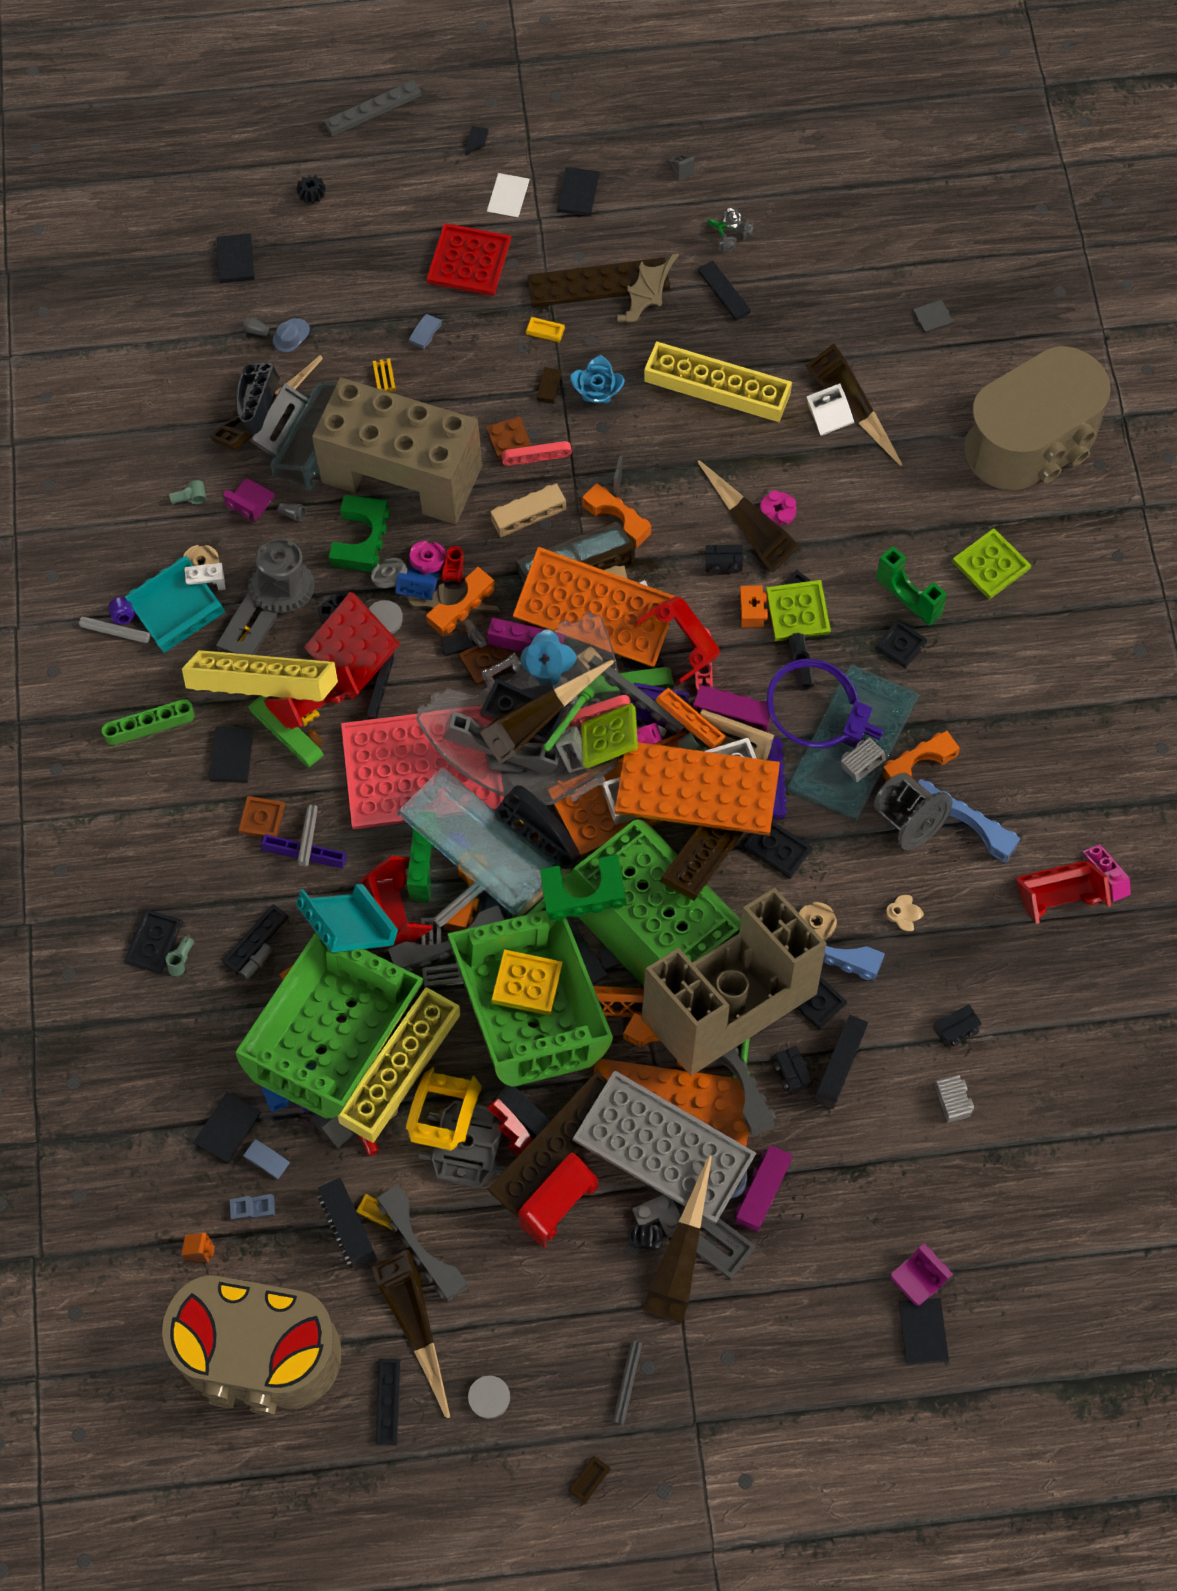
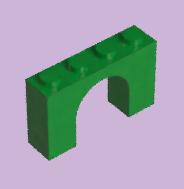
[329,494,391,572]
[876,546,947,626]
[407,812,438,903]
[540,854,627,921]

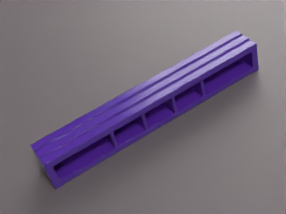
[769,738,787,819]
[261,834,347,869]

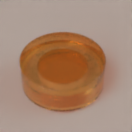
[307,729,324,747]

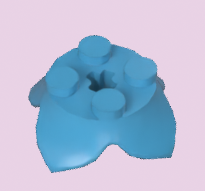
[570,355,625,403]
[520,629,577,686]

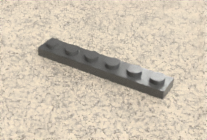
[324,80,422,136]
[587,655,684,734]

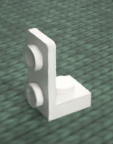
[185,563,226,591]

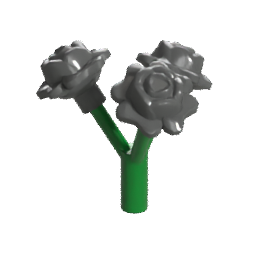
[707,207,754,252]

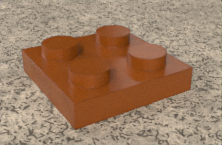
[486,416,532,459]
[238,796,286,838]

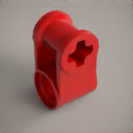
[442,546,464,583]

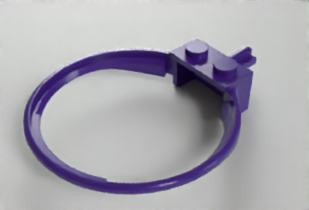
[766,659,884,749]

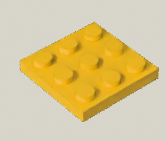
[491,949,562,1016]

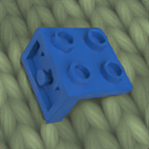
[396,566,439,600]

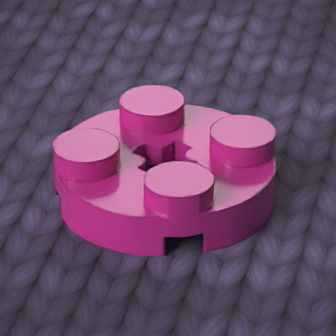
[760,490,797,527]
[409,541,446,575]

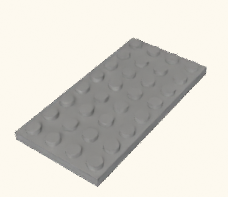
[573,1070,756,1225]

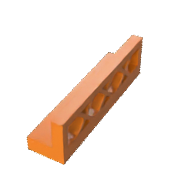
[655,688,726,749]
[593,986,644,1017]

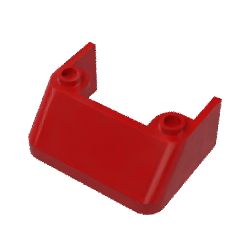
[633,596,719,687]
[264,666,359,729]
[360,856,432,949]
[1016,861,1112,924]
[518,1152,599,1248]

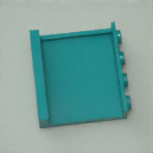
[125,555,226,653]
[296,884,398,952]

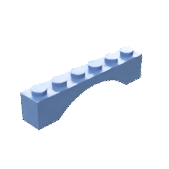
[918,779,1020,863]
[823,946,885,981]

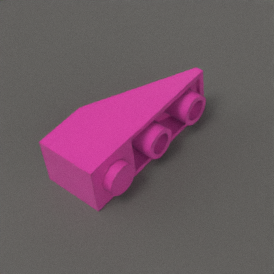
[1083,844,1131,902]

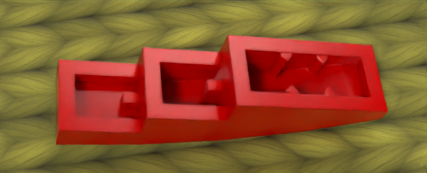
[487,1099,533,1156]

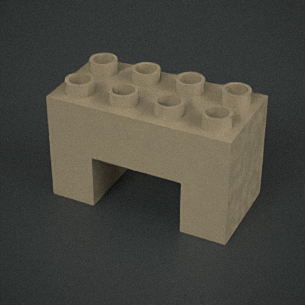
[312,377,482,525]
[642,888,826,1076]

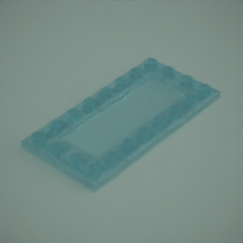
[787,664,920,820]
[397,767,557,916]

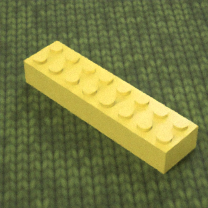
[644,341,792,422]
[182,650,338,702]
[338,987,460,1143]

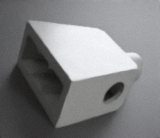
[556,726,586,773]

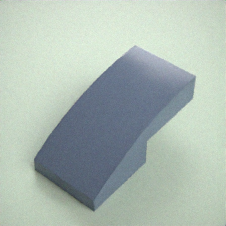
[409,314,442,349]
[243,1139,290,1179]
[230,1194,275,1220]

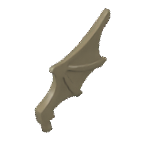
[617,254,679,324]
[406,584,500,613]

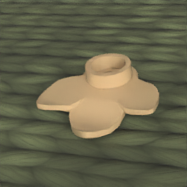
[886,895,924,932]

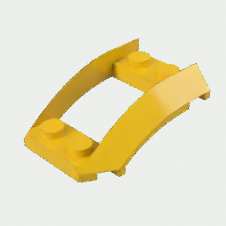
[406,1067,482,1151]

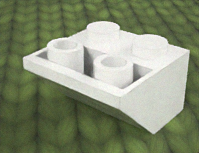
[806,384,854,436]

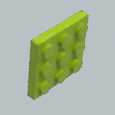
[952,528,1031,600]
[766,580,831,641]
[581,703,638,769]

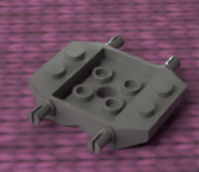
[419,1100,506,1188]

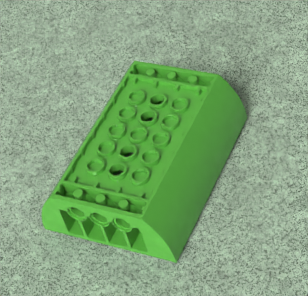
[564,820,741,987]
[448,911,613,1087]
[236,932,423,1118]

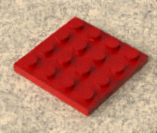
[427,223,511,296]
[304,592,400,699]

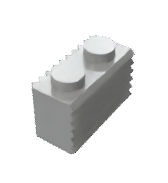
[840,737,886,782]
[934,1075,974,1123]

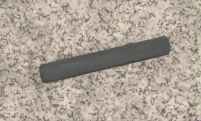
[613,1341,642,1425]

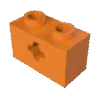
[740,585,768,628]

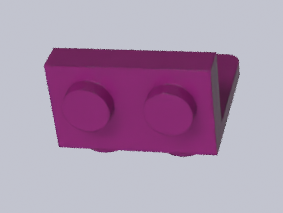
[223,479,275,522]
[890,1243,953,1306]

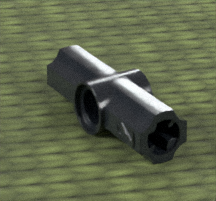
[788,633,814,690]

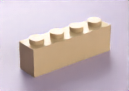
[491,483,566,537]

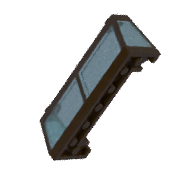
[516,522,635,584]

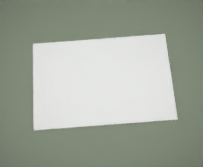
[487,173,530,217]

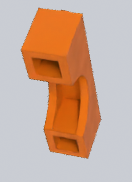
[582,483,651,549]
[426,567,495,637]
[882,731,960,781]
[444,852,489,932]
[623,1013,685,1070]

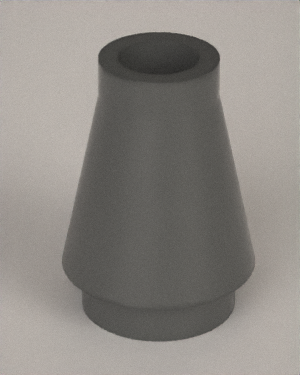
[243,317,270,337]
[278,503,306,521]

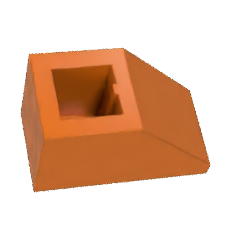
[181,1233,215,1263]

